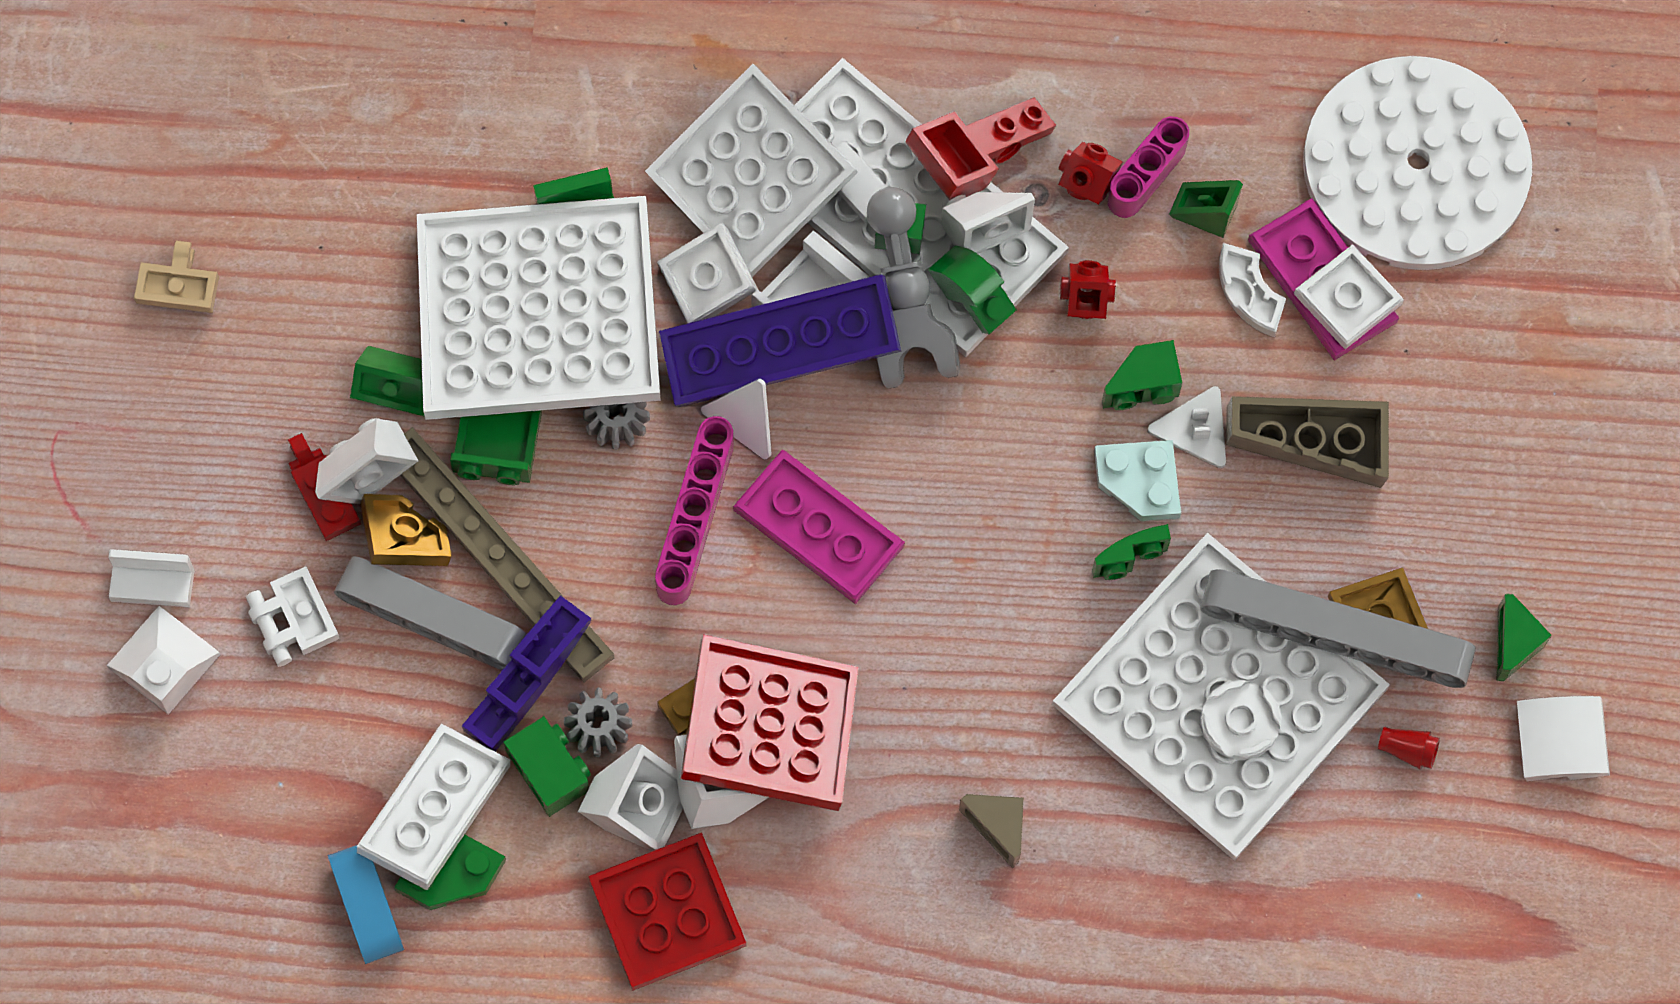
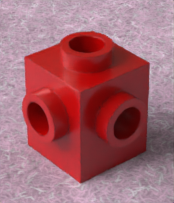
[1058,142,1123,205]
[1060,260,1116,319]

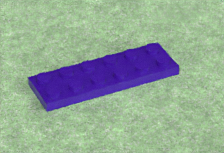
[659,274,902,407]

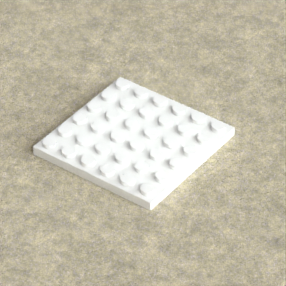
[417,196,661,420]
[1052,533,1390,861]

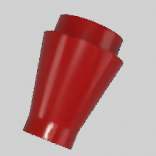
[1378,727,1440,770]

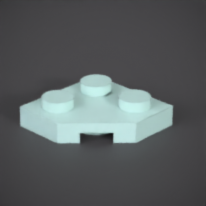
[1094,440,1181,521]

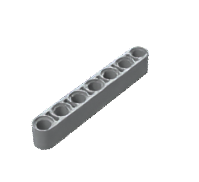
[1200,569,1476,688]

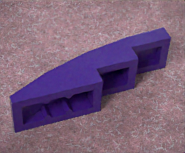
[462,595,592,752]

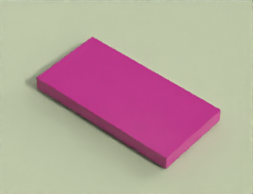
[1248,198,1399,361]
[733,449,905,604]

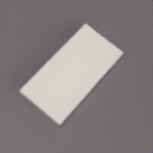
[357,724,510,890]

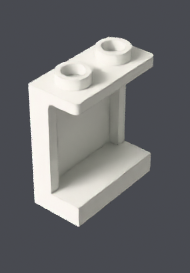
[751,230,869,307]

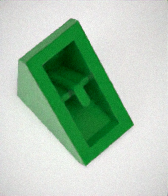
[1169,180,1243,238]
[1496,594,1552,681]

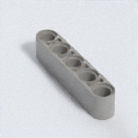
[334,556,526,670]

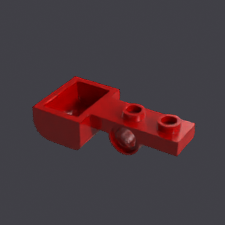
[905,97,1056,201]

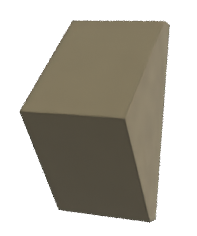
[959,794,1024,868]

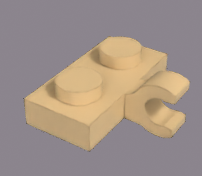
[134,241,219,313]

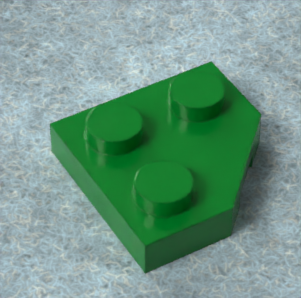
[394,834,506,910]

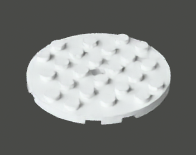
[1303,56,1532,270]

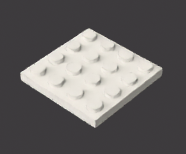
[645,64,858,277]

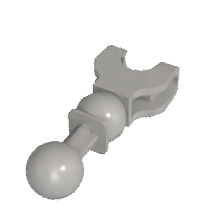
[867,187,960,389]

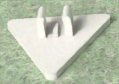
[701,379,772,459]
[1148,386,1226,468]

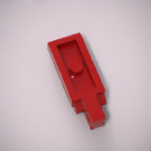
[288,433,361,542]

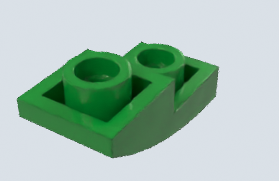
[1092,524,1171,580]

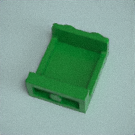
[450,410,542,486]

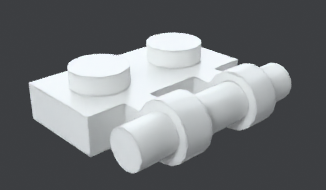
[246,566,340,667]

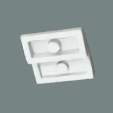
[1517,696,1610,782]

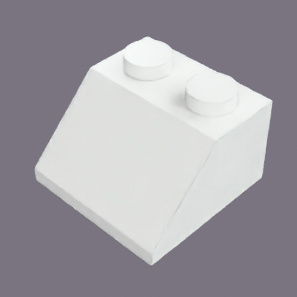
[315,418,418,504]

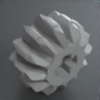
[583,402,650,450]
[564,687,632,758]

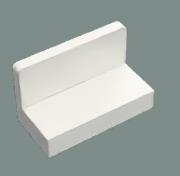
[108,549,195,607]

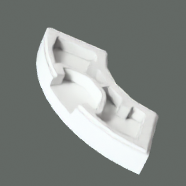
[1219,243,1286,337]

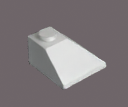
[941,192,1035,254]
[107,606,220,714]
[674,734,769,829]
[578,744,683,851]

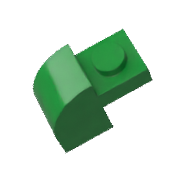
[928,245,1017,335]

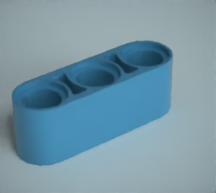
[327,845,404,964]

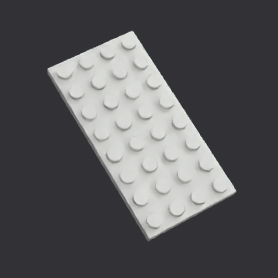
[794,58,1069,357]

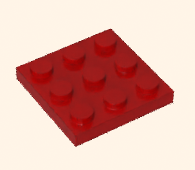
[588,832,747,991]

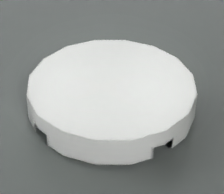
[1200,680,1282,760]

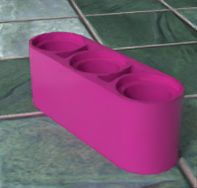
[1108,116,1189,218]

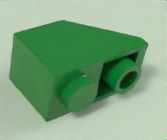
[1102,340,1183,410]

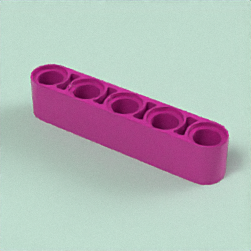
[655,416,734,605]

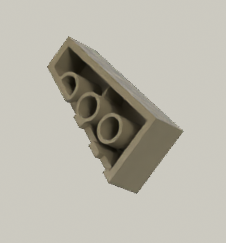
[1226,396,1389,488]

